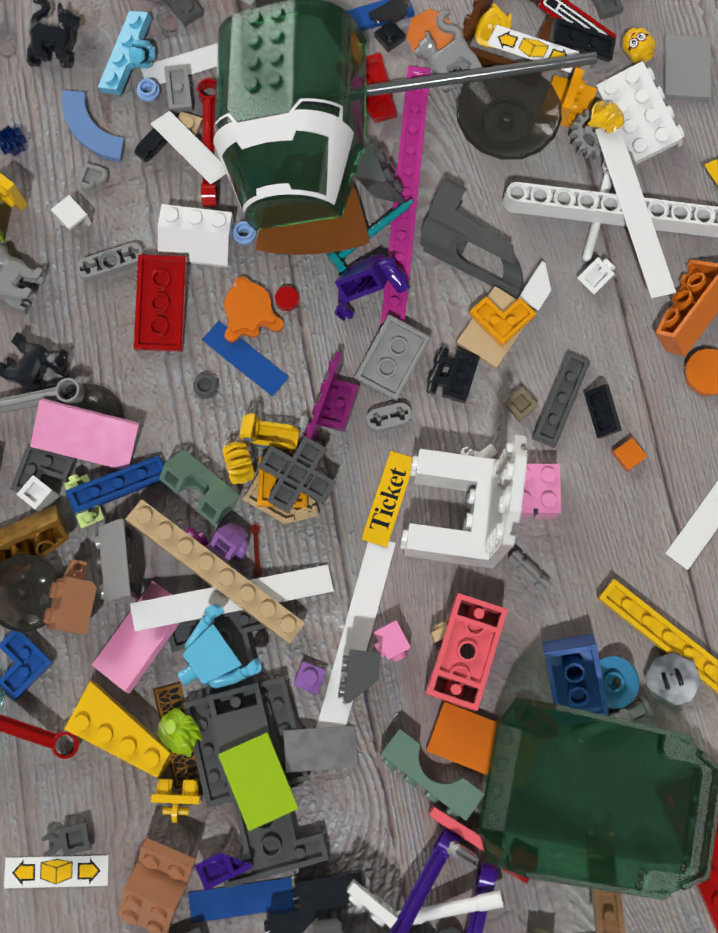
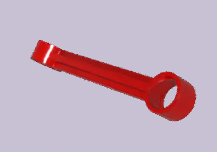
[197,78,222,207]
[0,714,79,759]

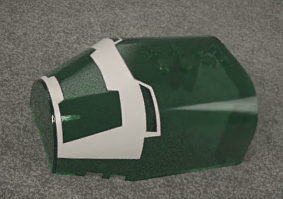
[214,0,366,230]

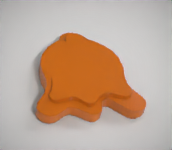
[224,276,284,343]

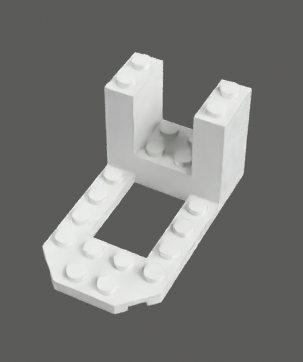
[400,435,527,568]

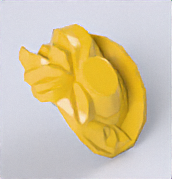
[475,3,512,48]
[588,100,624,134]

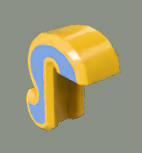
[239,413,300,453]

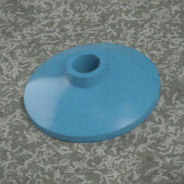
[599,656,640,709]

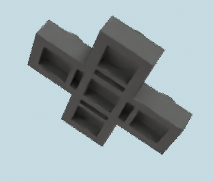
[258,436,336,514]

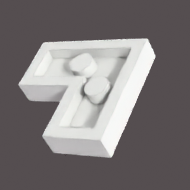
[347,879,398,928]

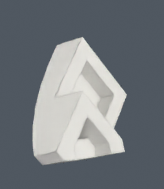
[518,261,552,311]

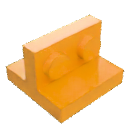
[539,67,597,128]

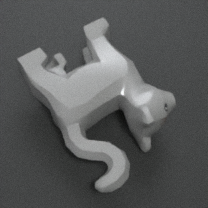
[414,9,482,94]
[0,245,47,314]

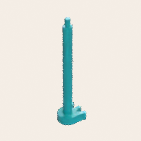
[327,199,414,275]

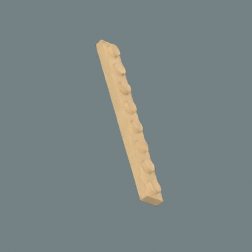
[125,499,305,644]

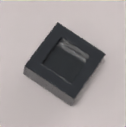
[374,20,406,52]

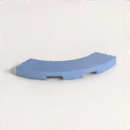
[62,90,125,163]

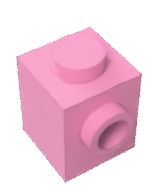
[373,620,411,663]

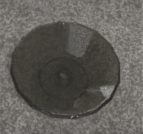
[456,64,562,160]

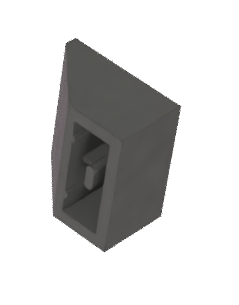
[348,142,405,204]
[338,649,381,705]

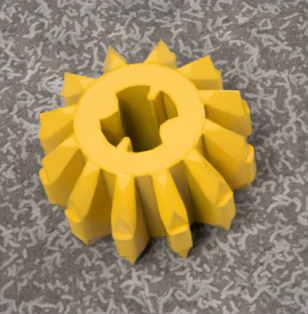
[222,441,255,484]

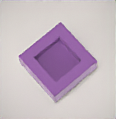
[293,661,326,695]

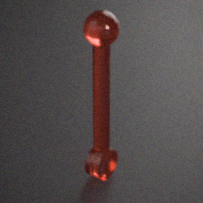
[250,525,263,576]

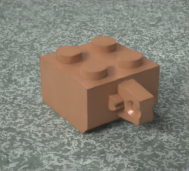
[43,560,97,635]

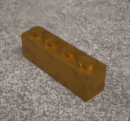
[0,504,69,587]

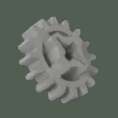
[569,110,604,161]

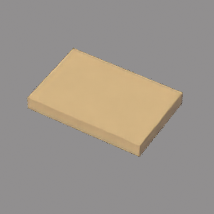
[456,286,525,370]

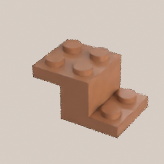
[118,838,196,933]

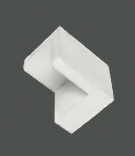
[51,195,92,230]
[16,475,59,512]

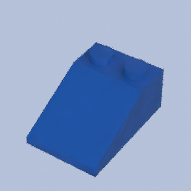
[542,634,609,725]

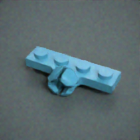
[98,11,155,95]

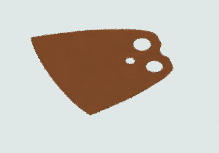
[256,152,370,255]

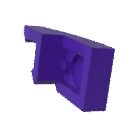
[194,853,253,891]

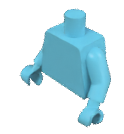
[177,604,262,688]

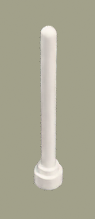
[582,158,612,262]

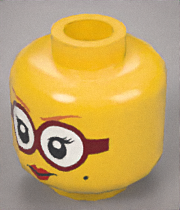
[622,28,656,63]

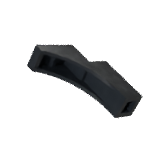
[264,869,363,933]

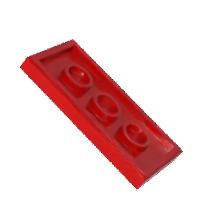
[134,254,187,352]

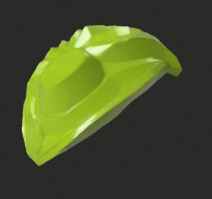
[158,708,203,758]

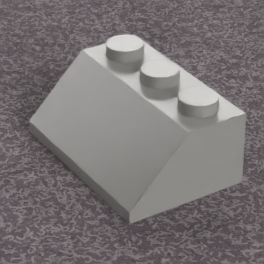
[95,519,140,605]

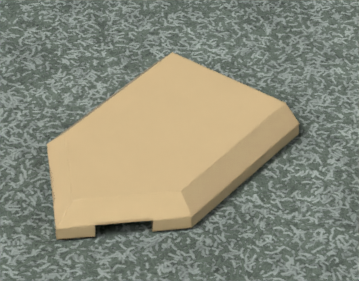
[242,473,319,524]

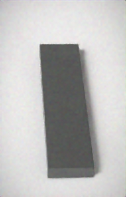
[532,352,590,448]

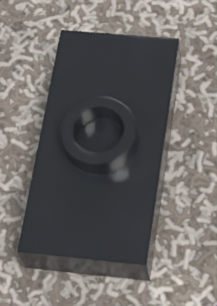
[584,384,622,439]

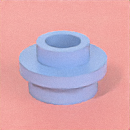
[137,78,160,102]
[233,221,256,245]

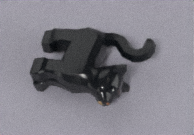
[27,0,81,68]
[0,332,70,403]

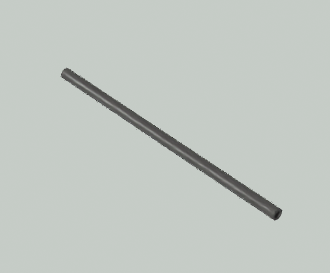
[295,52,597,107]

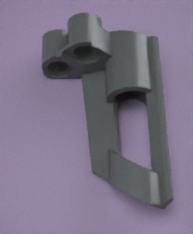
[420,178,524,297]

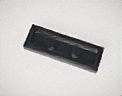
[549,17,616,62]

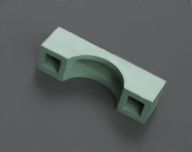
[380,728,485,821]

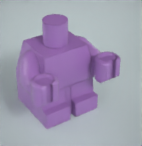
[207,522,249,563]

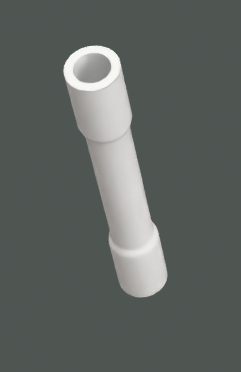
[396,890,505,926]

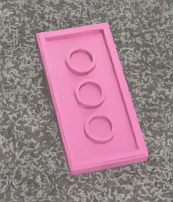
[30,398,140,469]
[92,581,180,694]

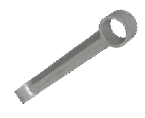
[0,378,85,414]

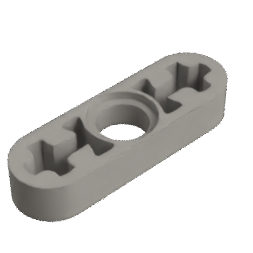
[76,243,145,282]

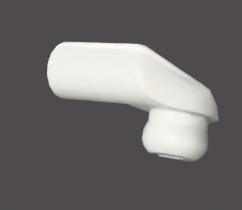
[460,444,498,458]

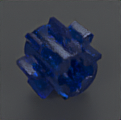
[0,125,27,157]

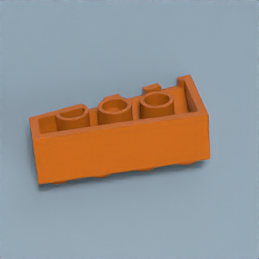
[655,259,718,356]

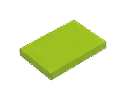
[218,732,299,831]

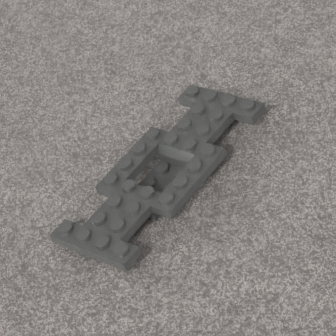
[169,610,329,889]

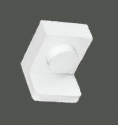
[578,257,616,295]

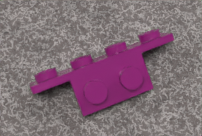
[304,351,360,442]

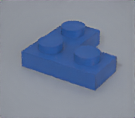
[0,627,54,701]

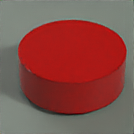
[275,286,299,312]

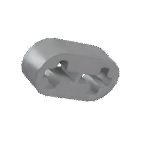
[366,403,412,433]

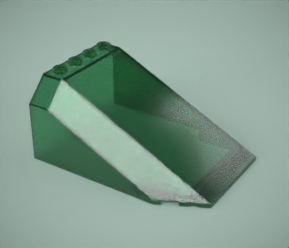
[478,698,718,900]

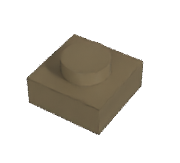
[503,387,539,422]

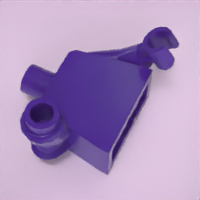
[335,254,410,321]

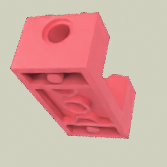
[424,593,508,711]

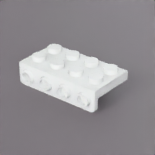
[596,61,685,164]

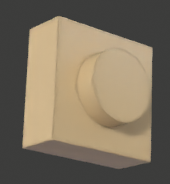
[178,111,203,137]
[430,621,448,644]

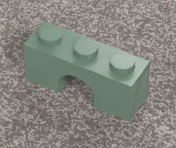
[159,449,240,526]

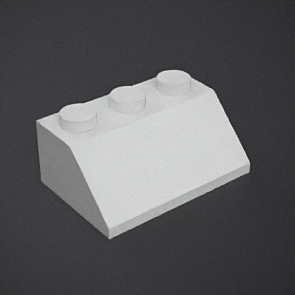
[158,204,235,268]

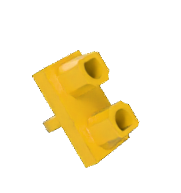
[151,778,203,823]

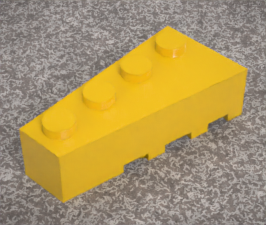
[64,681,174,778]

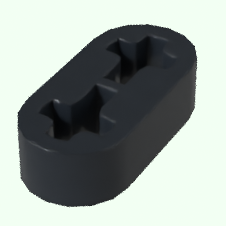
[135,128,168,162]

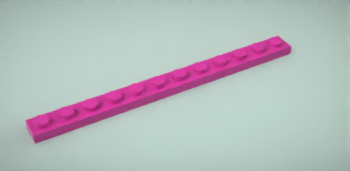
[380,66,431,326]

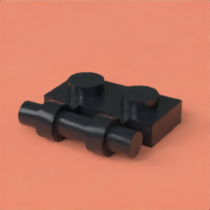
[426,347,480,404]

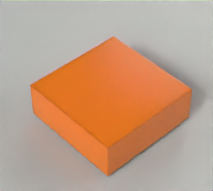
[612,437,648,472]

